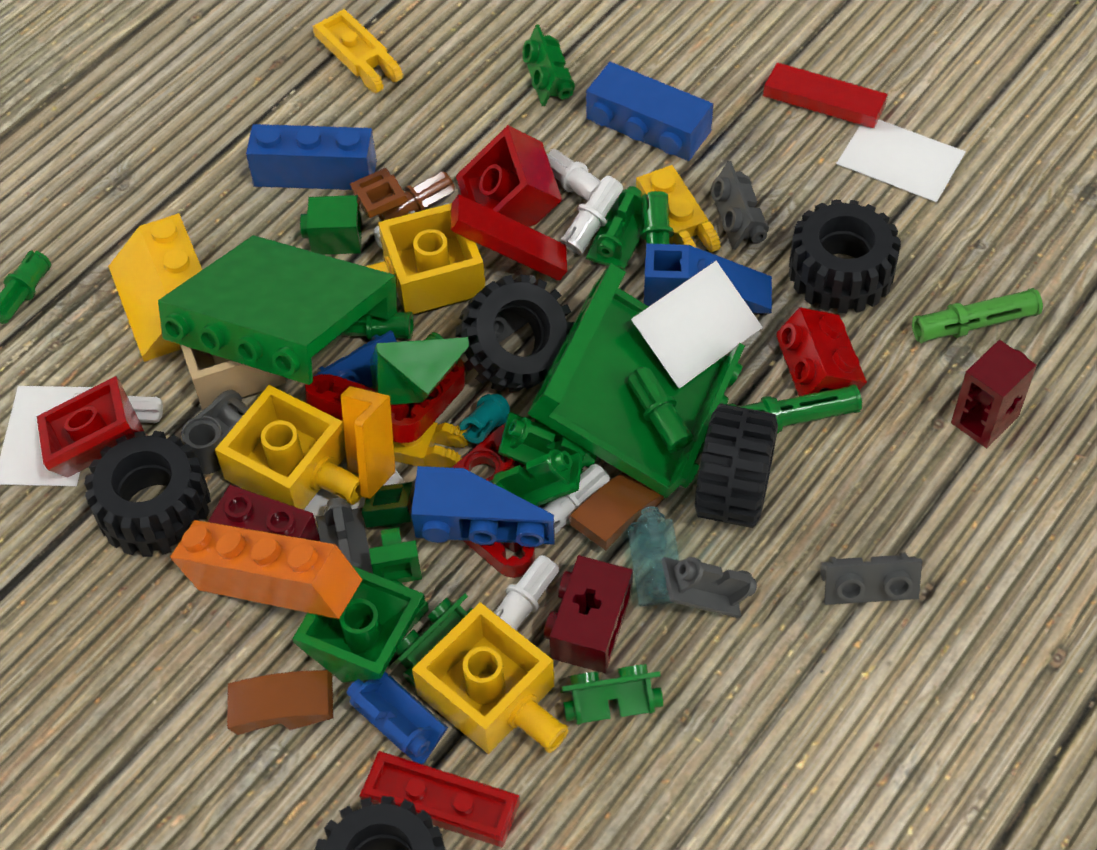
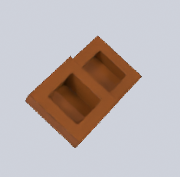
[350,168,408,218]
[570,472,664,550]
[227,670,333,735]

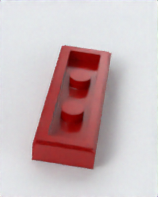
[763,62,888,128]
[451,194,568,281]
[360,751,520,848]

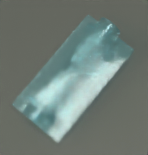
[627,506,679,607]

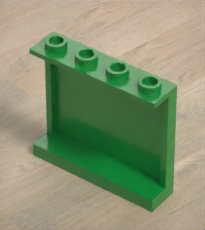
[158,235,397,385]
[527,263,745,498]

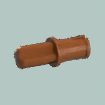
[378,172,455,221]

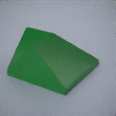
[370,337,469,405]
[292,566,425,683]

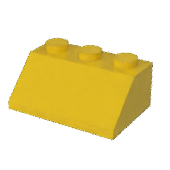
[108,213,202,362]

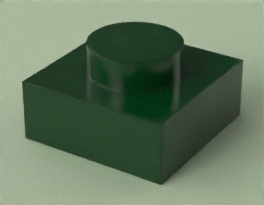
[362,482,415,528]

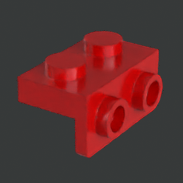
[776,307,867,396]

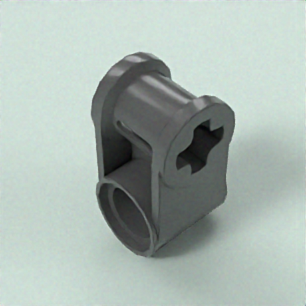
[181,390,250,474]

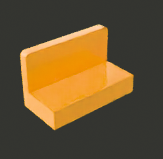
[341,386,395,499]

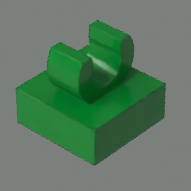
[369,527,422,583]

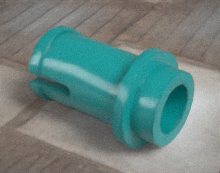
[460,394,510,444]

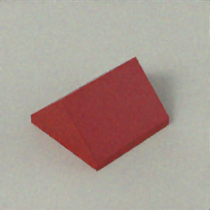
[36,376,147,478]

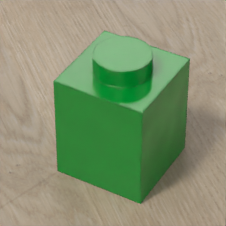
[300,195,362,255]

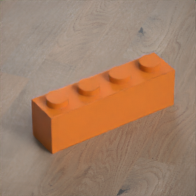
[170,520,363,619]

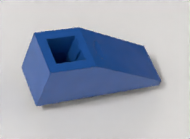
[644,243,772,314]
[411,466,555,547]

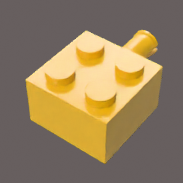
[365,203,485,315]
[215,385,361,510]
[412,602,569,755]

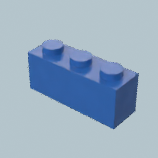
[586,62,714,161]
[246,124,377,190]

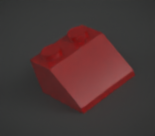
[456,125,562,227]

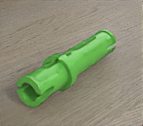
[912,288,1043,343]

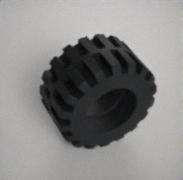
[789,199,901,314]
[456,274,574,392]
[695,404,778,528]
[84,431,211,557]
[315,796,446,850]

